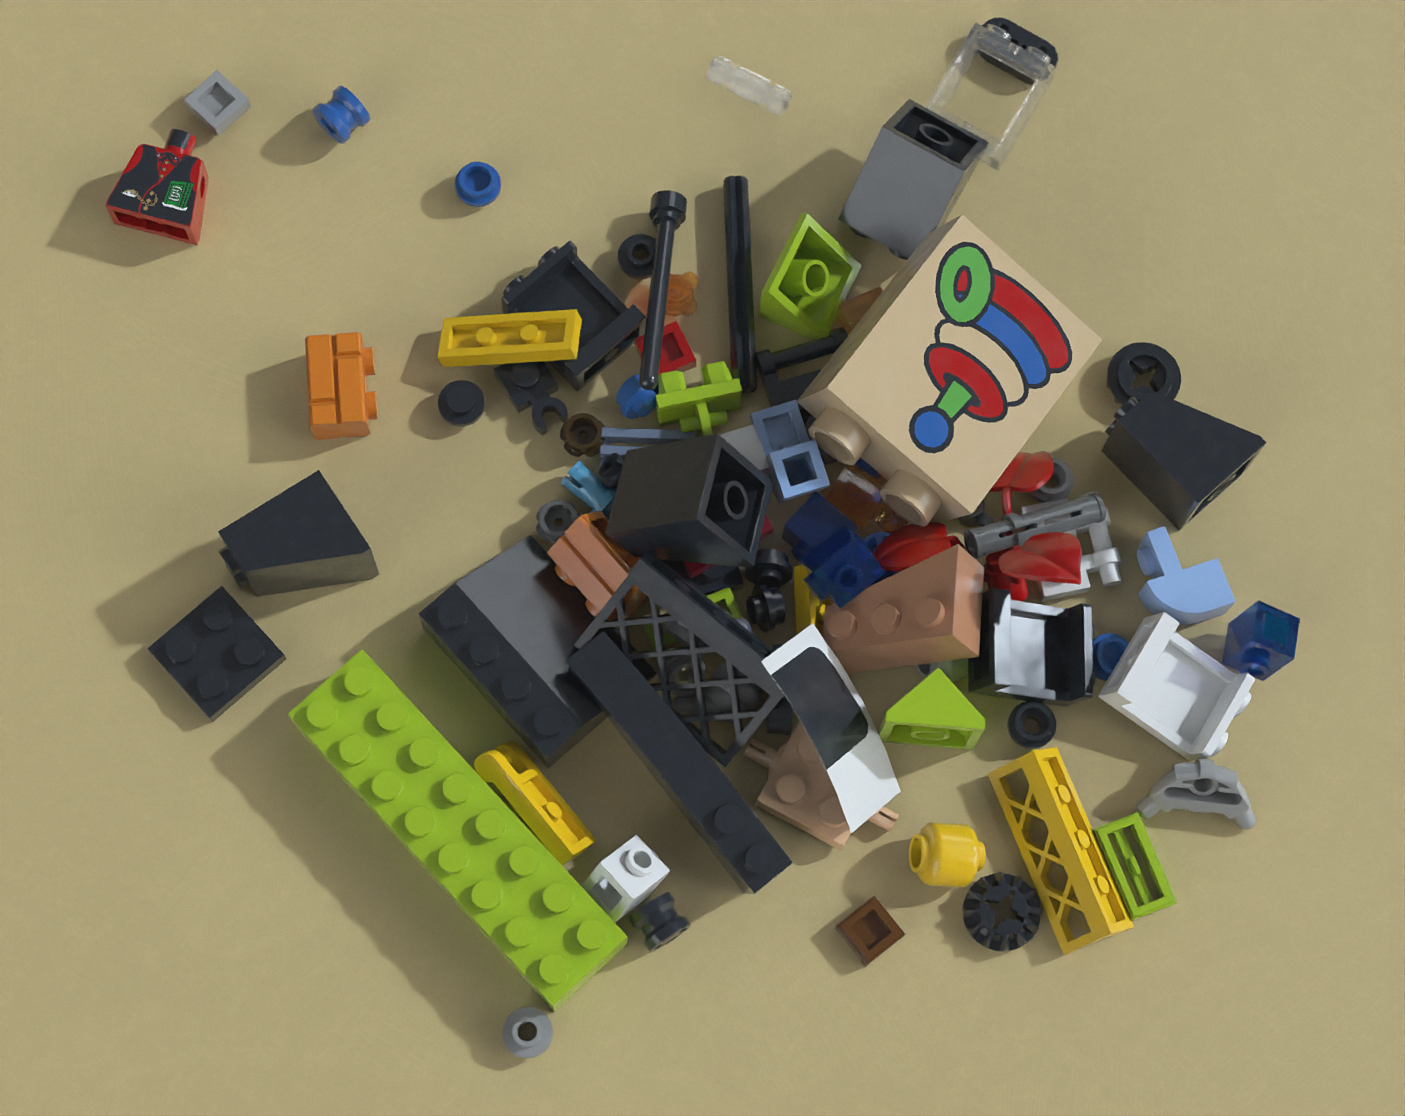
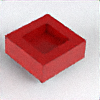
[634,321,697,383]

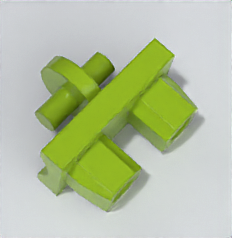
[656,361,742,437]

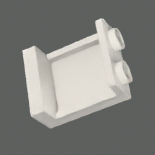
[1098,612,1255,761]

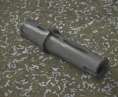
[964,493,1106,559]

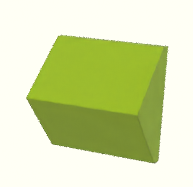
[759,213,862,340]
[878,667,986,750]

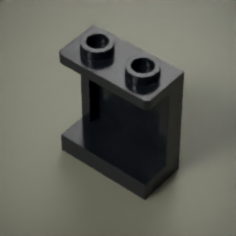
[501,241,646,392]
[968,588,1095,707]

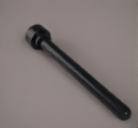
[639,190,687,390]

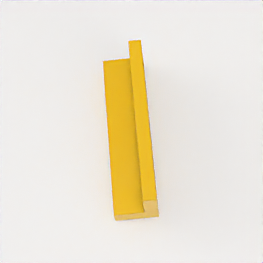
[988,747,1134,955]

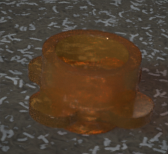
[666,271,699,316]

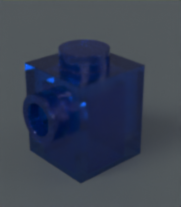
[782,491,859,569]
[799,525,886,609]
[1222,600,1300,681]

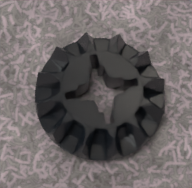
[1106,342,1181,405]
[962,871,1042,952]

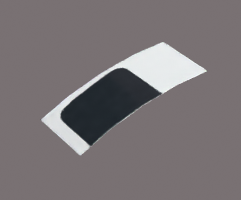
[761,623,901,833]

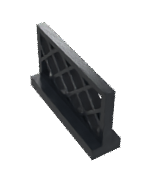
[574,551,784,768]

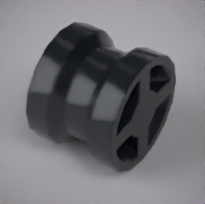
[628,892,691,952]

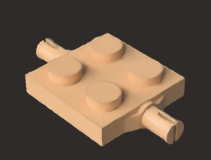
[743,721,899,851]

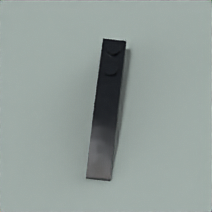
[564,631,793,894]

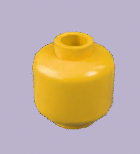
[909,822,986,887]

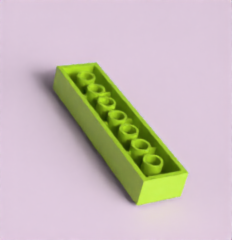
[288,649,628,1012]

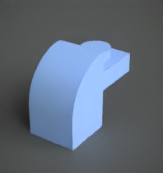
[749,400,830,503]
[1137,526,1236,625]

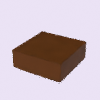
[835,896,905,967]

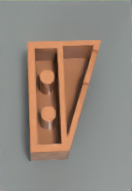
[822,544,984,674]

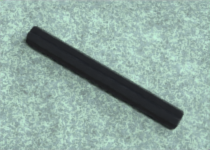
[723,175,757,394]

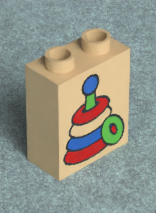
[797,214,1103,527]

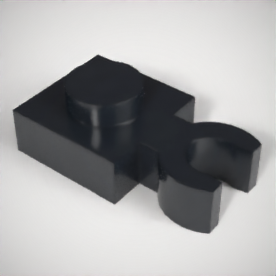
[494,361,568,435]

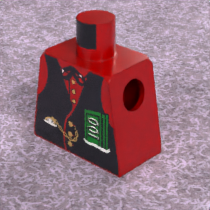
[105,129,208,245]

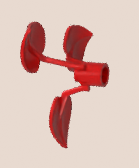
[869,451,1082,602]

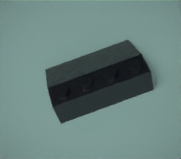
[418,535,657,768]

